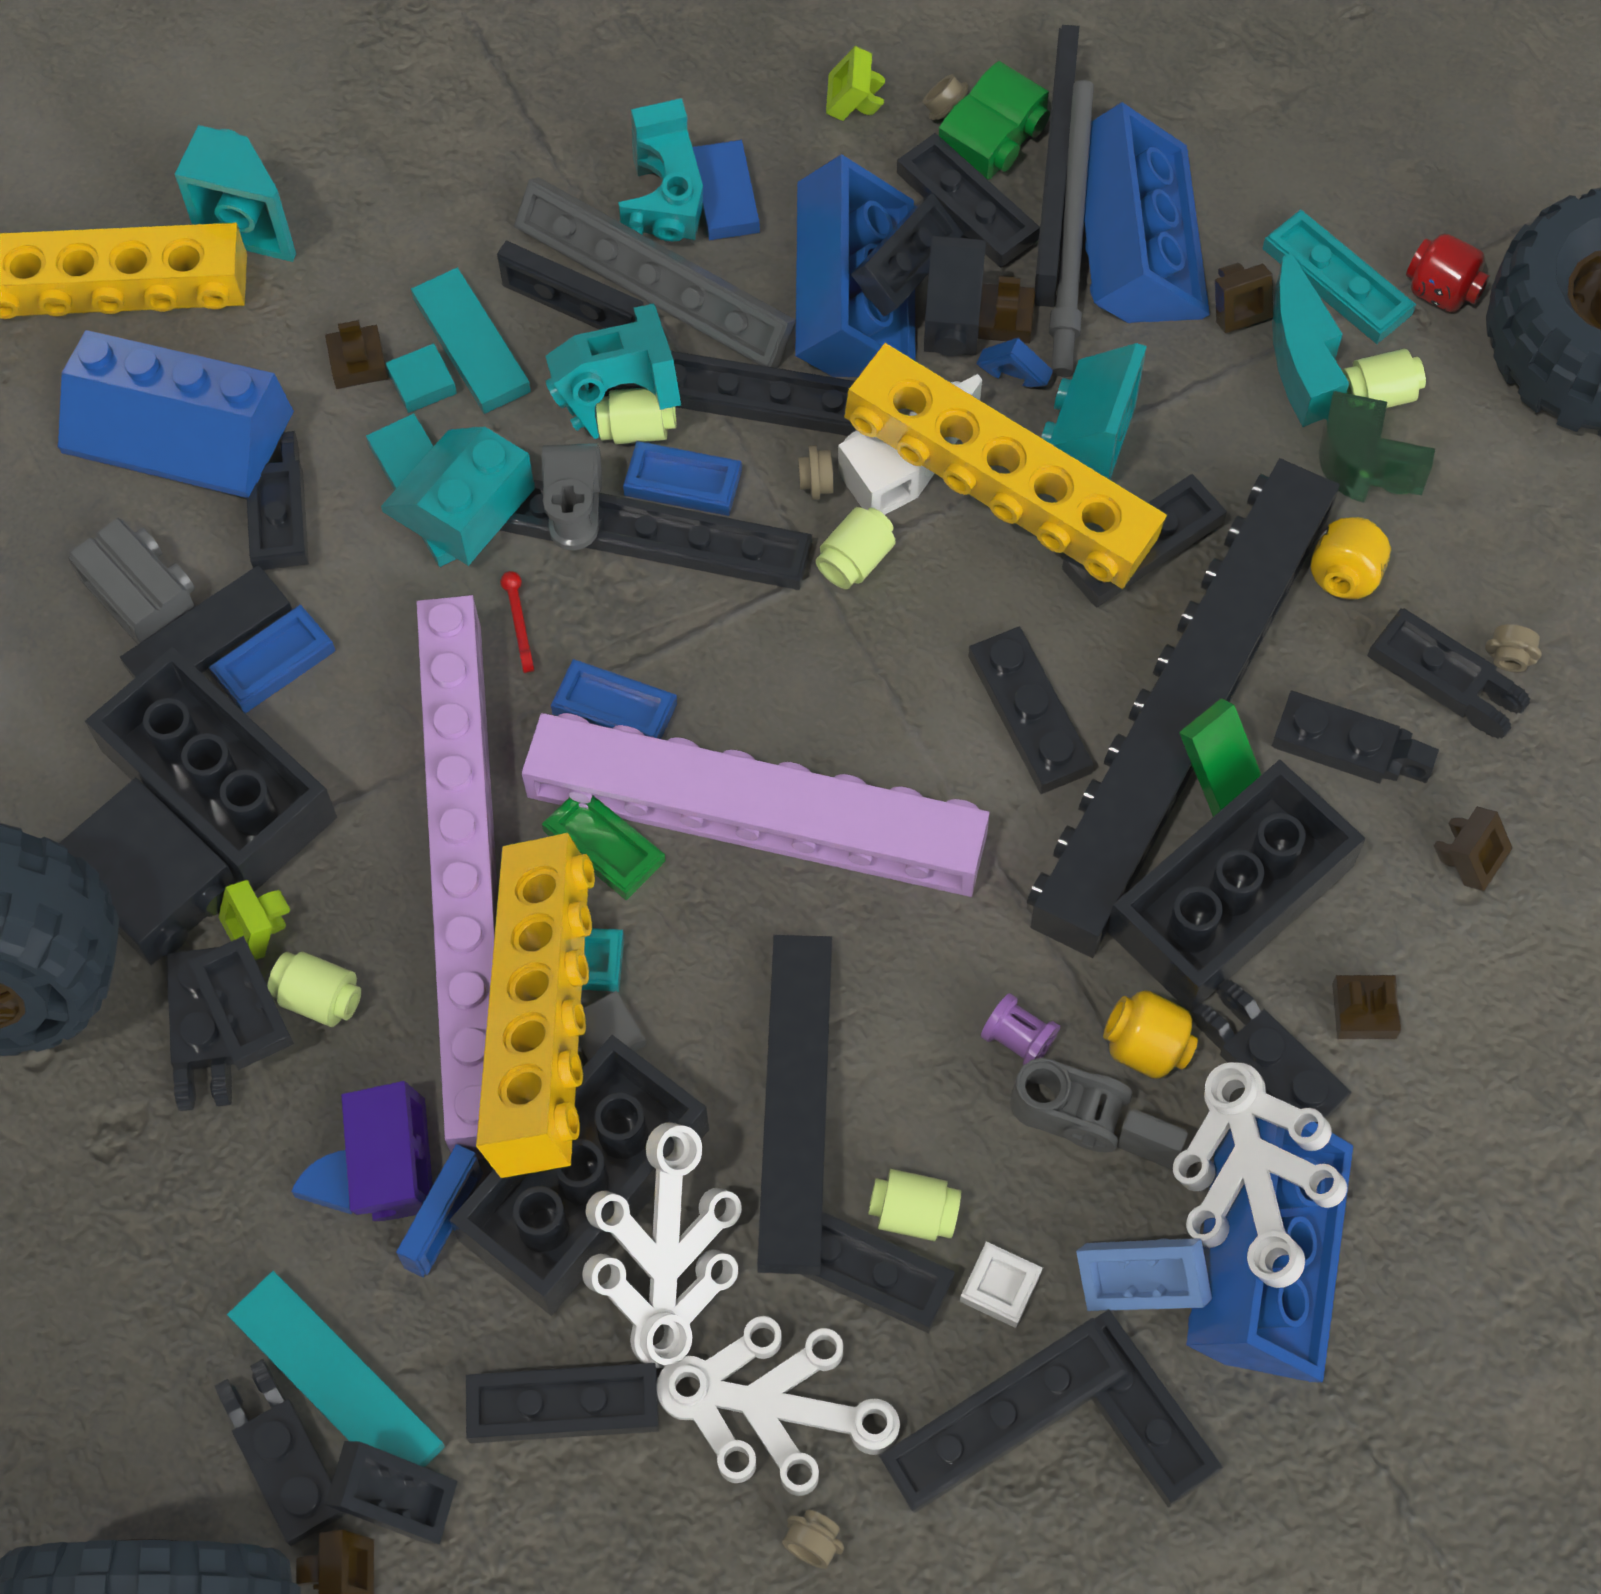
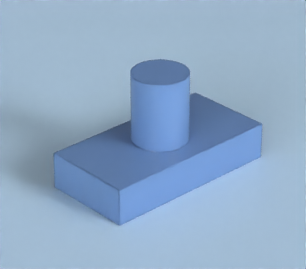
[1076,1238,1212,1311]

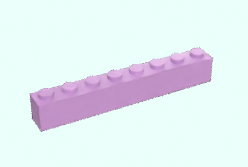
[522,713,990,897]

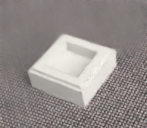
[960,1242,1043,1328]

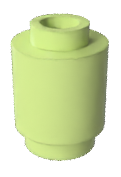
[1342,348,1426,413]
[596,387,677,445]
[816,507,895,589]
[267,952,361,1027]
[868,1169,961,1241]

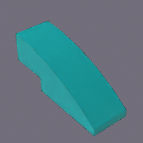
[1272,253,1349,427]

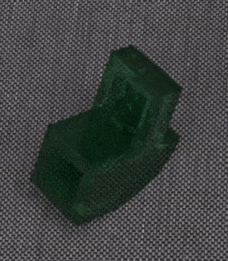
[1319,391,1435,503]

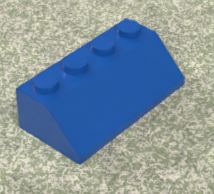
[1084,102,1210,323]
[795,154,916,377]
[58,330,294,498]
[1186,1117,1353,1382]

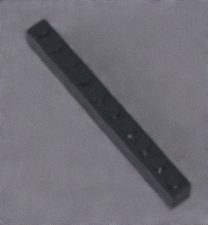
[1027,458,1340,958]

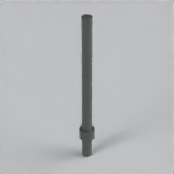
[1049,80,1094,377]

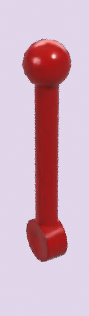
[500,571,535,673]

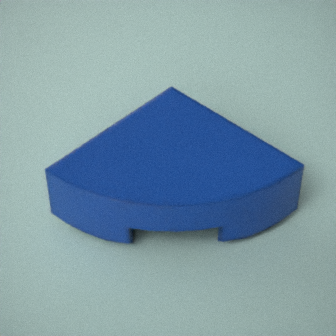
[976,338,1053,387]
[291,1150,352,1215]

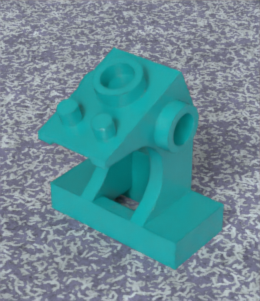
[618,98,703,242]
[545,303,681,439]

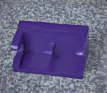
[341,1081,433,1221]

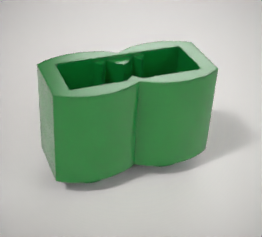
[938,61,1050,180]

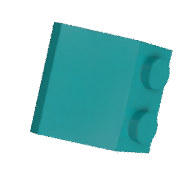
[175,125,296,262]
[1041,343,1147,480]
[381,426,535,566]

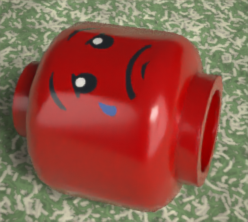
[1406,233,1490,313]

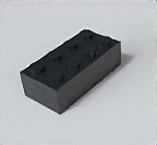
[85,647,338,892]
[1107,759,1366,1013]
[449,1035,709,1316]

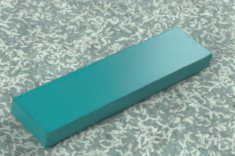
[227,1271,445,1467]

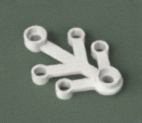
[1173,1062,1347,1288]
[582,1122,742,1368]
[657,1316,900,1496]

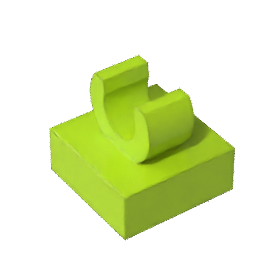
[826,46,885,121]
[218,880,290,960]

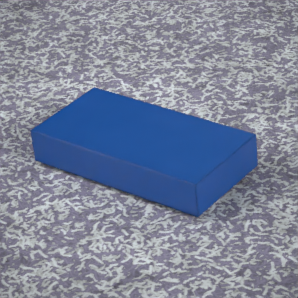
[692,140,760,241]
[623,441,742,516]
[209,604,336,714]
[551,659,677,739]
[396,1144,483,1278]

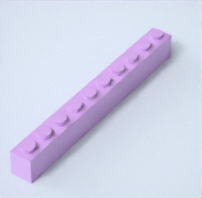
[417,595,498,1159]

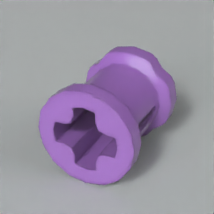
[981,993,1060,1066]

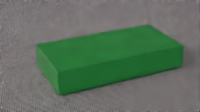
[1179,699,1262,817]
[542,795,666,901]

